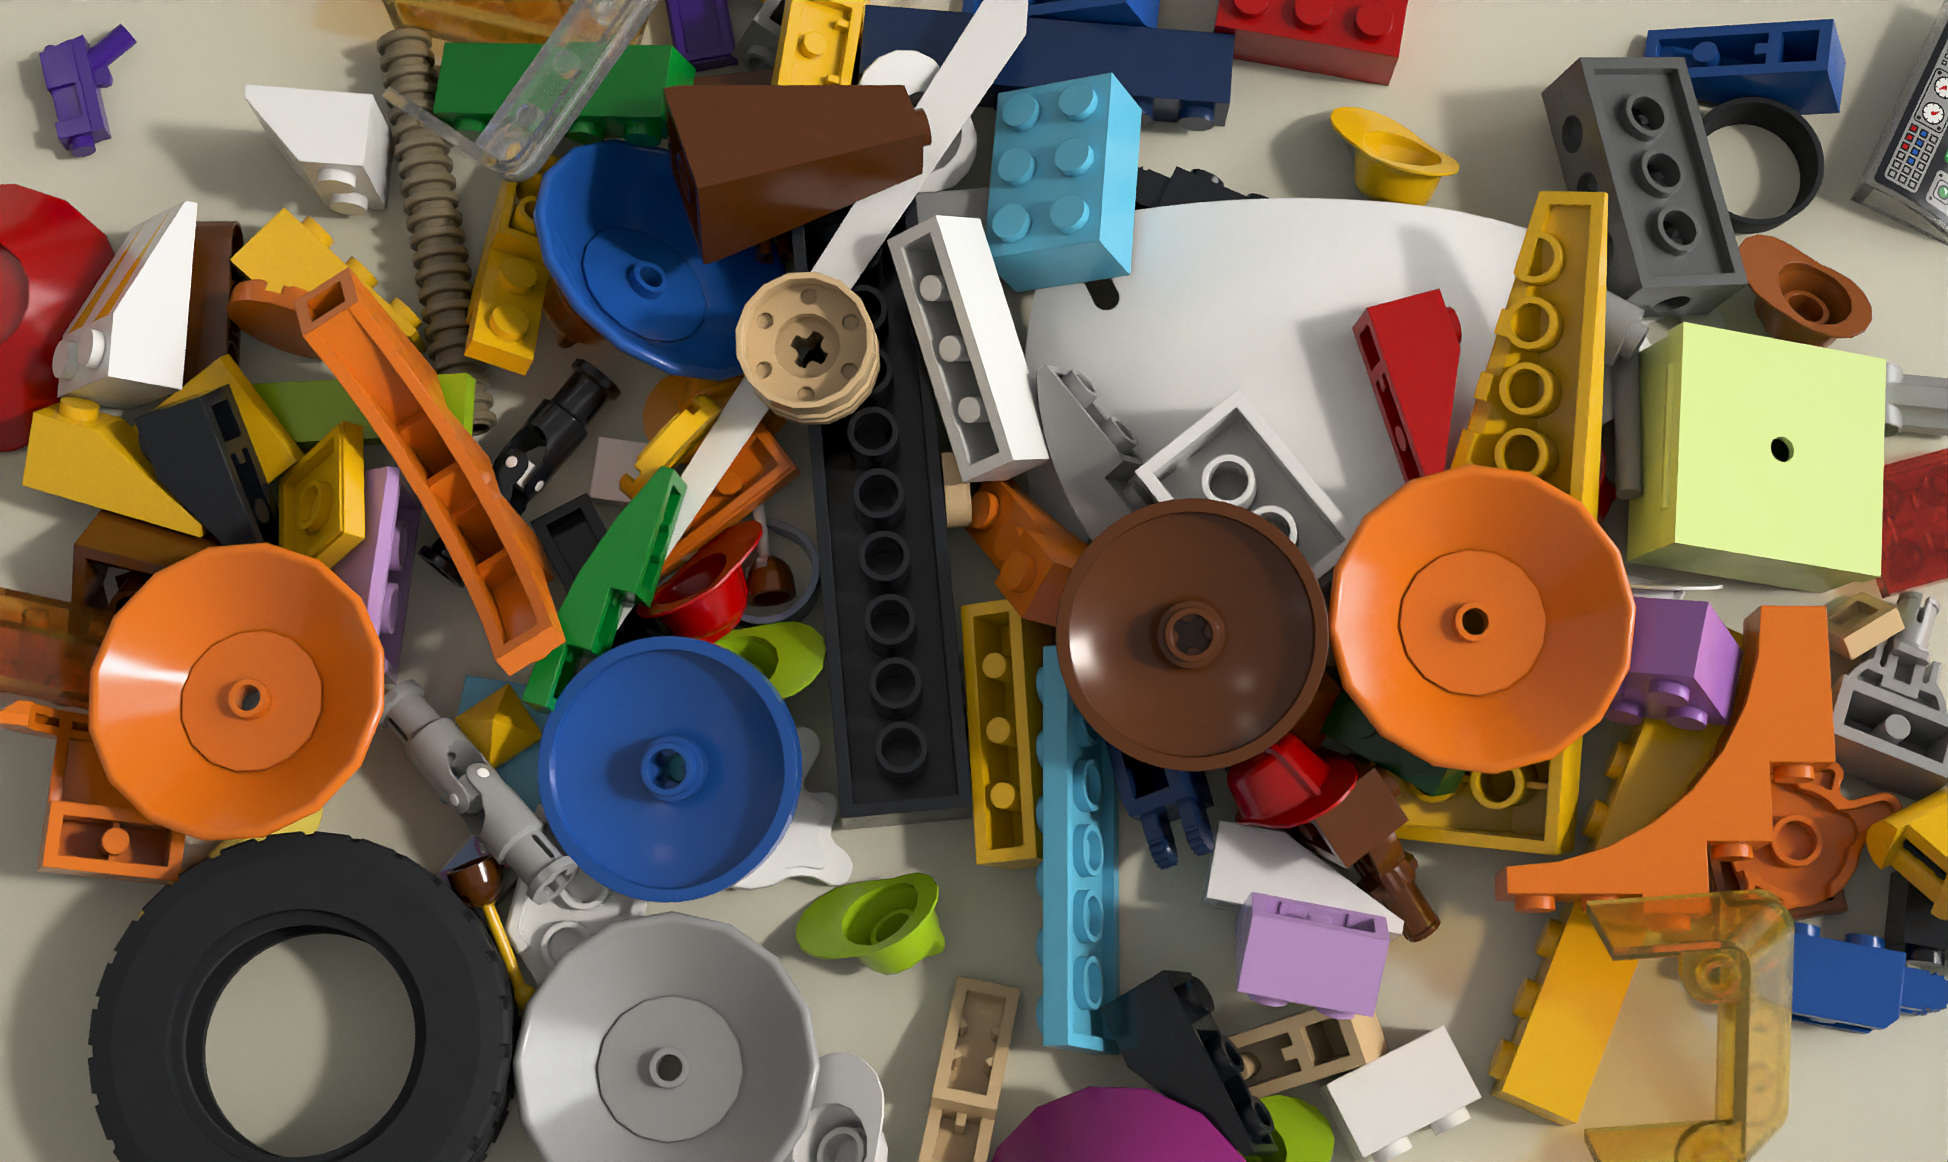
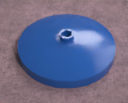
[537,636,802,903]

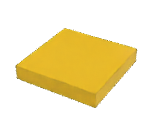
[279,420,365,569]

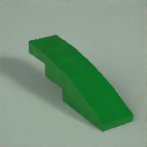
[521,466,688,715]

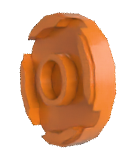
[226,279,321,360]

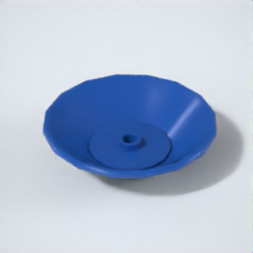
[533,139,787,381]

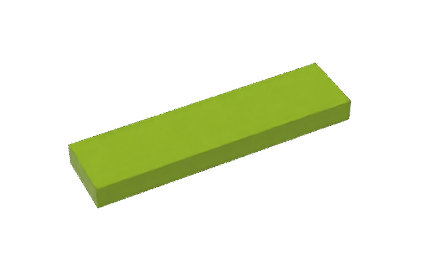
[252,373,476,448]

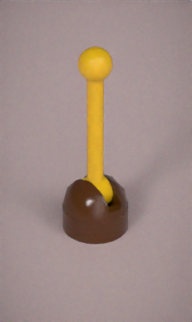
[446,854,535,1010]

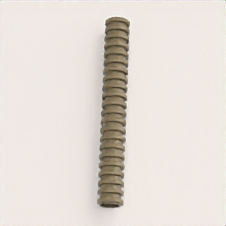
[377,27,497,437]

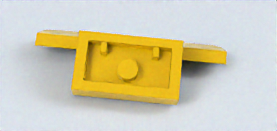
[771,0,870,85]

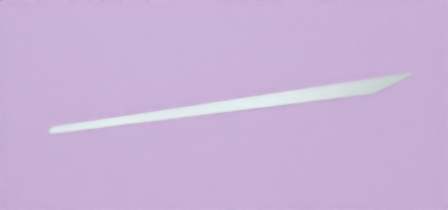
[577,0,1028,673]

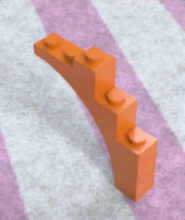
[294,267,566,677]
[964,478,1341,750]
[1495,605,1836,941]

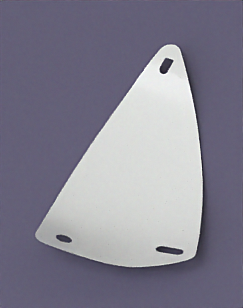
[1025,198,1724,544]

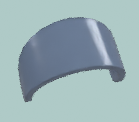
[737,519,822,628]

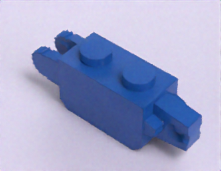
[1708,922,1948,1034]

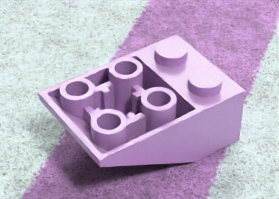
[1235,892,1390,1020]

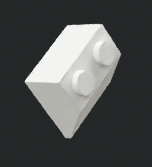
[244,84,395,215]

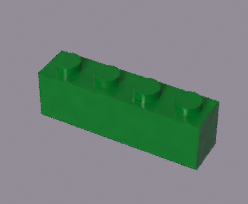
[433,42,696,147]

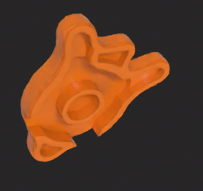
[1730,762,1903,922]

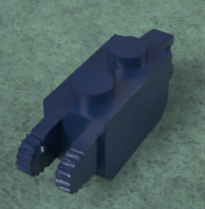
[1105,740,1215,870]

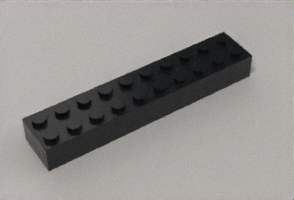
[791,196,973,830]

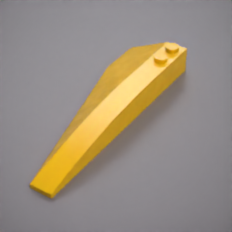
[1369,191,1608,856]

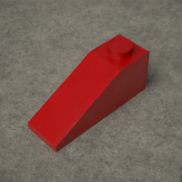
[1352,288,1462,484]

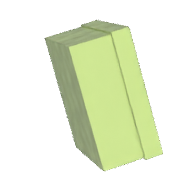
[1626,322,1886,593]

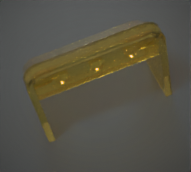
[1584,889,1795,1162]

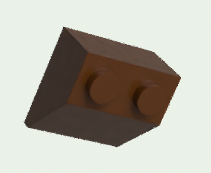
[69,509,224,658]

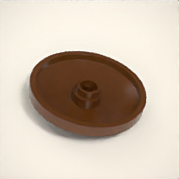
[1055,498,1329,771]

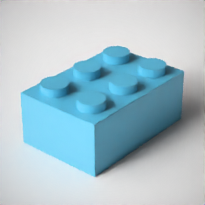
[985,72,1142,292]

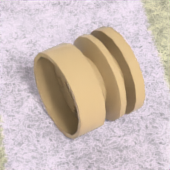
[735,272,880,425]

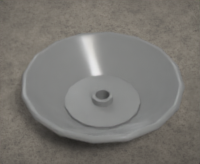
[511,911,820,1162]

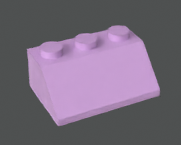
[330,466,422,685]

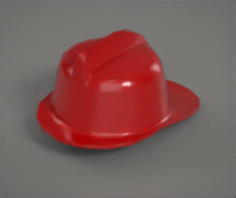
[636,520,763,643]
[1227,731,1359,829]

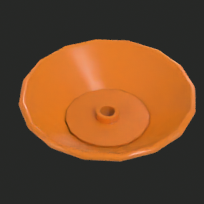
[1328,464,1636,774]
[88,543,384,841]

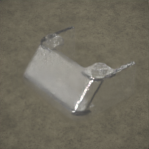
[382,0,659,183]

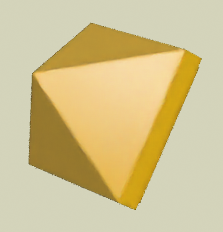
[454,683,542,770]

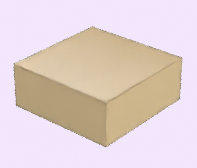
[1827,591,1905,660]

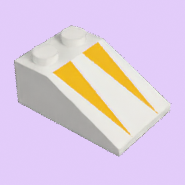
[52,201,197,410]

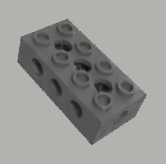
[1541,57,1749,318]

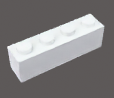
[887,215,1052,482]

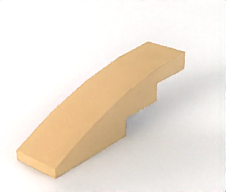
[918,975,1021,1162]

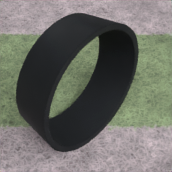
[1702,97,1824,234]

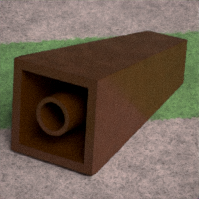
[663,85,932,265]

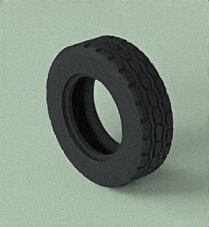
[88,831,521,1162]

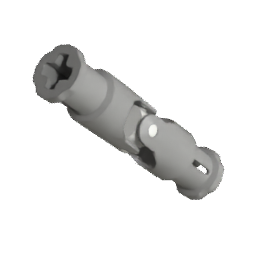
[378,679,580,905]

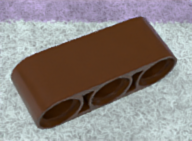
[168,221,244,397]

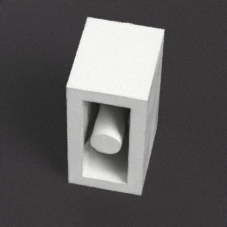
[1318,1025,1482,1162]

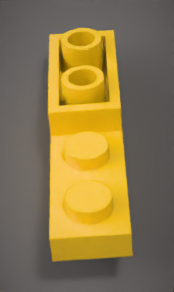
[464,142,560,376]

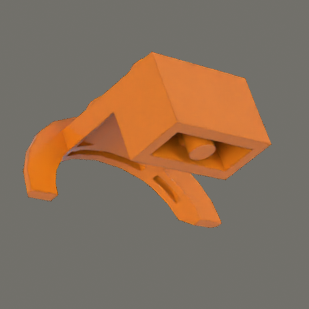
[0,700,186,885]

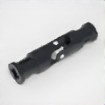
[417,358,621,589]

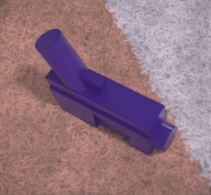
[39,24,137,157]

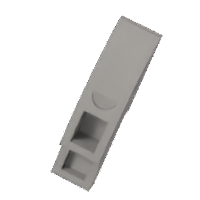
[1036,364,1155,541]

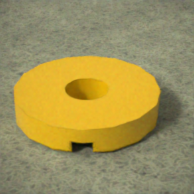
[618,394,722,500]

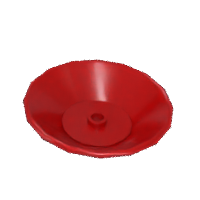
[0,184,115,452]

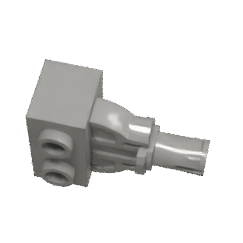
[1831,591,1948,801]

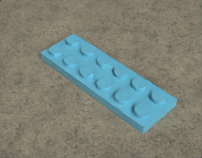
[1036,645,1120,1055]

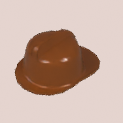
[1738,234,1872,348]

